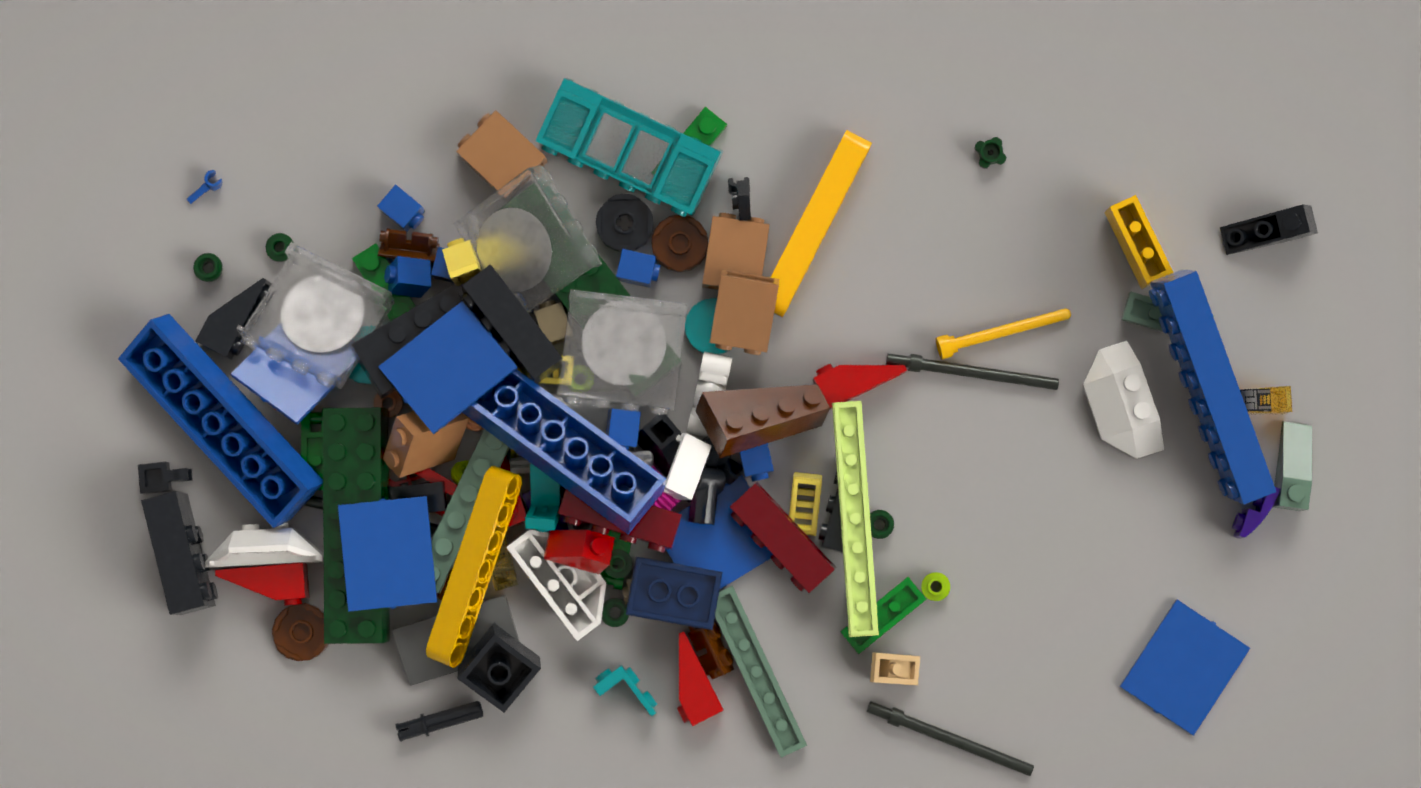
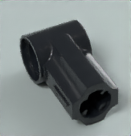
[688,466,726,525]

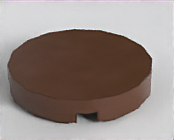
[651,215,708,272]
[272,603,328,661]

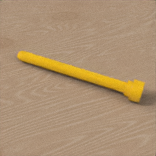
[935,308,1071,359]

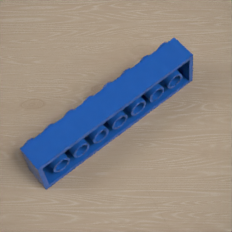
[1149,270,1276,505]
[118,314,323,528]
[462,369,666,534]

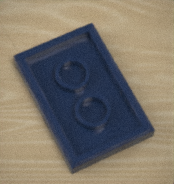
[625,557,723,630]

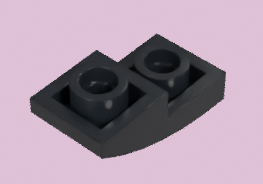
[388,481,447,513]

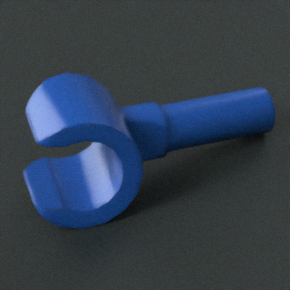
[187,170,223,204]

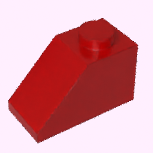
[544,530,615,575]

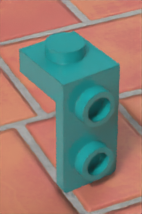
[525,464,561,532]
[593,665,658,717]

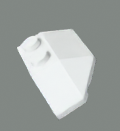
[1083,341,1164,459]
[205,523,324,568]
[506,530,606,641]

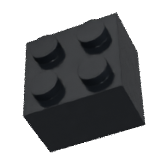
[457,623,541,713]

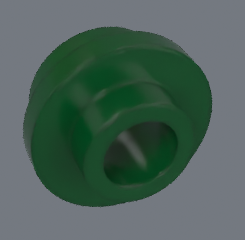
[265,233,295,262]
[193,253,223,282]
[870,510,894,539]
[604,549,632,579]
[602,598,629,627]

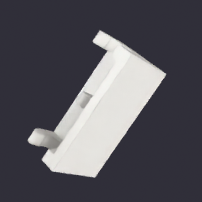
[664,433,712,500]

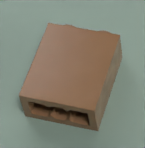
[456,110,548,203]
[702,213,770,290]
[710,269,779,355]
[383,411,469,478]

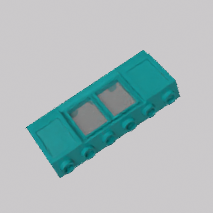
[535,78,723,217]

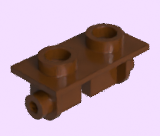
[378,228,440,263]
[688,622,735,680]

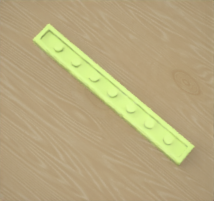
[832,401,879,637]

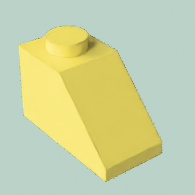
[442,238,482,286]

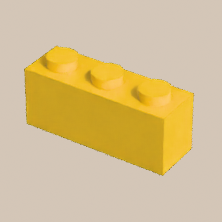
[1104,195,1174,290]

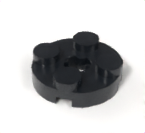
[596,194,654,252]

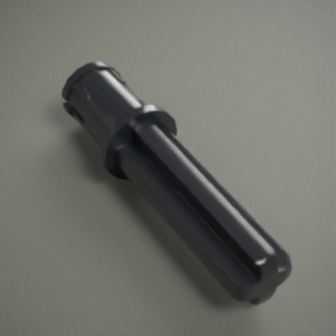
[395,701,483,742]

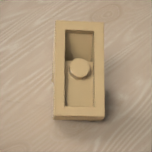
[870,652,920,685]

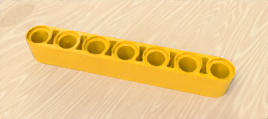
[770,130,872,317]
[426,466,522,668]

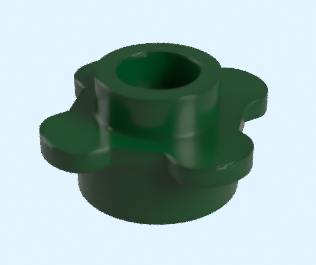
[975,137,1007,169]

